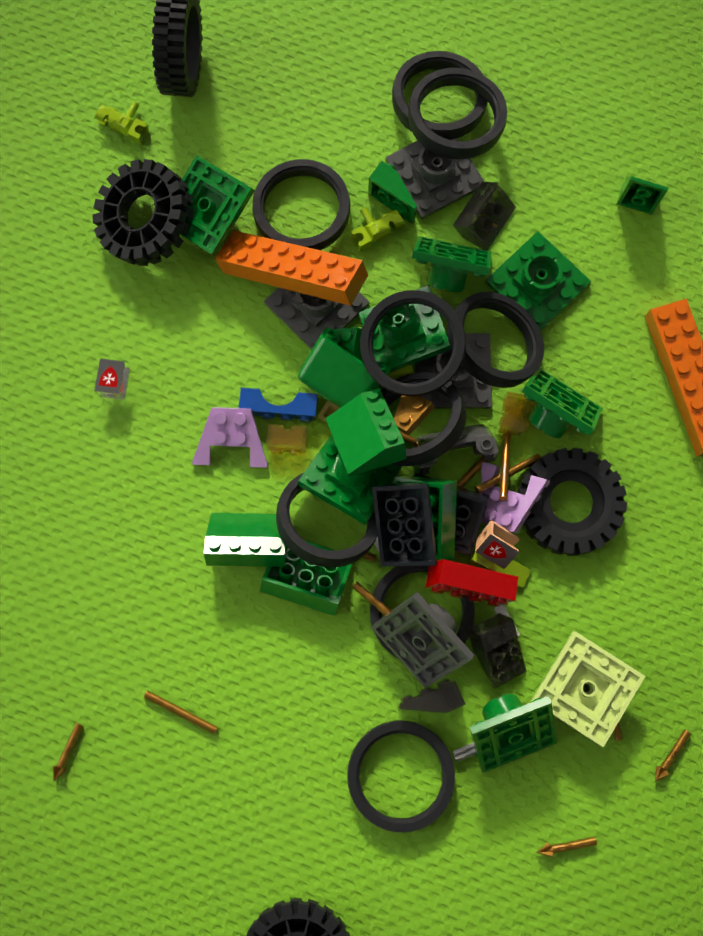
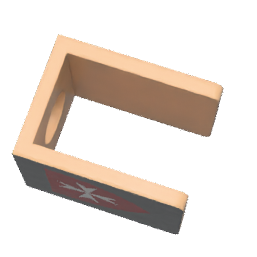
[475,520,519,569]

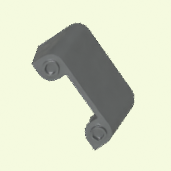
[414,424,499,475]

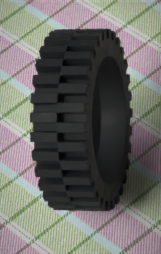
[152,0,203,97]

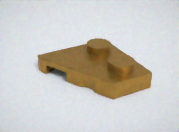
[394,395,434,436]

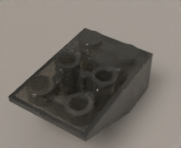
[467,613,526,689]
[397,679,466,713]

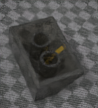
[453,182,516,251]

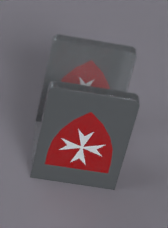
[94,359,130,400]

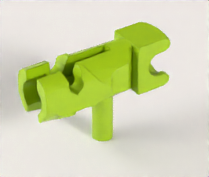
[95,101,149,144]
[351,207,404,251]

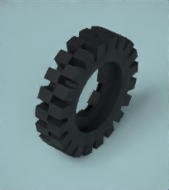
[517,448,627,556]

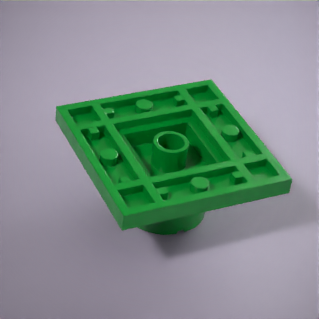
[180,155,255,256]
[485,231,591,331]
[412,236,491,292]
[359,285,451,373]
[521,368,603,438]
[297,435,402,525]
[470,694,557,773]

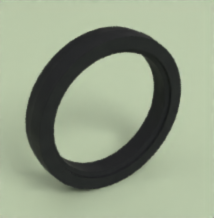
[392,51,488,140]
[408,68,507,159]
[253,159,351,251]
[360,290,466,396]
[448,292,544,388]
[381,372,466,467]
[276,473,378,568]
[370,566,475,659]
[347,720,455,832]

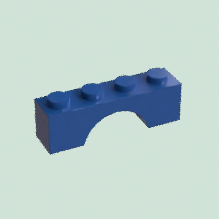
[239,388,318,423]

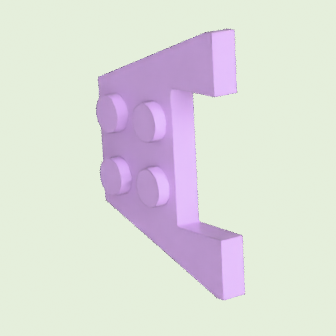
[192,407,268,468]
[481,462,550,533]

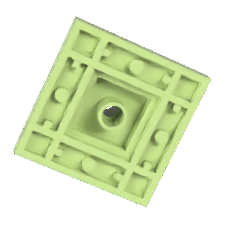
[531,631,645,747]

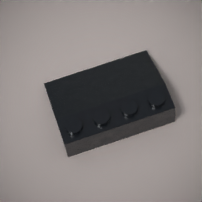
[412,473,489,556]
[372,483,437,566]

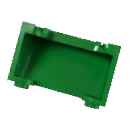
[298,327,391,408]

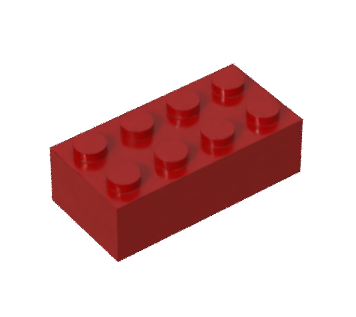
[425,559,519,607]

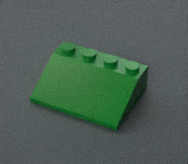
[326,388,407,477]
[394,476,457,561]
[204,513,287,567]
[260,541,352,616]

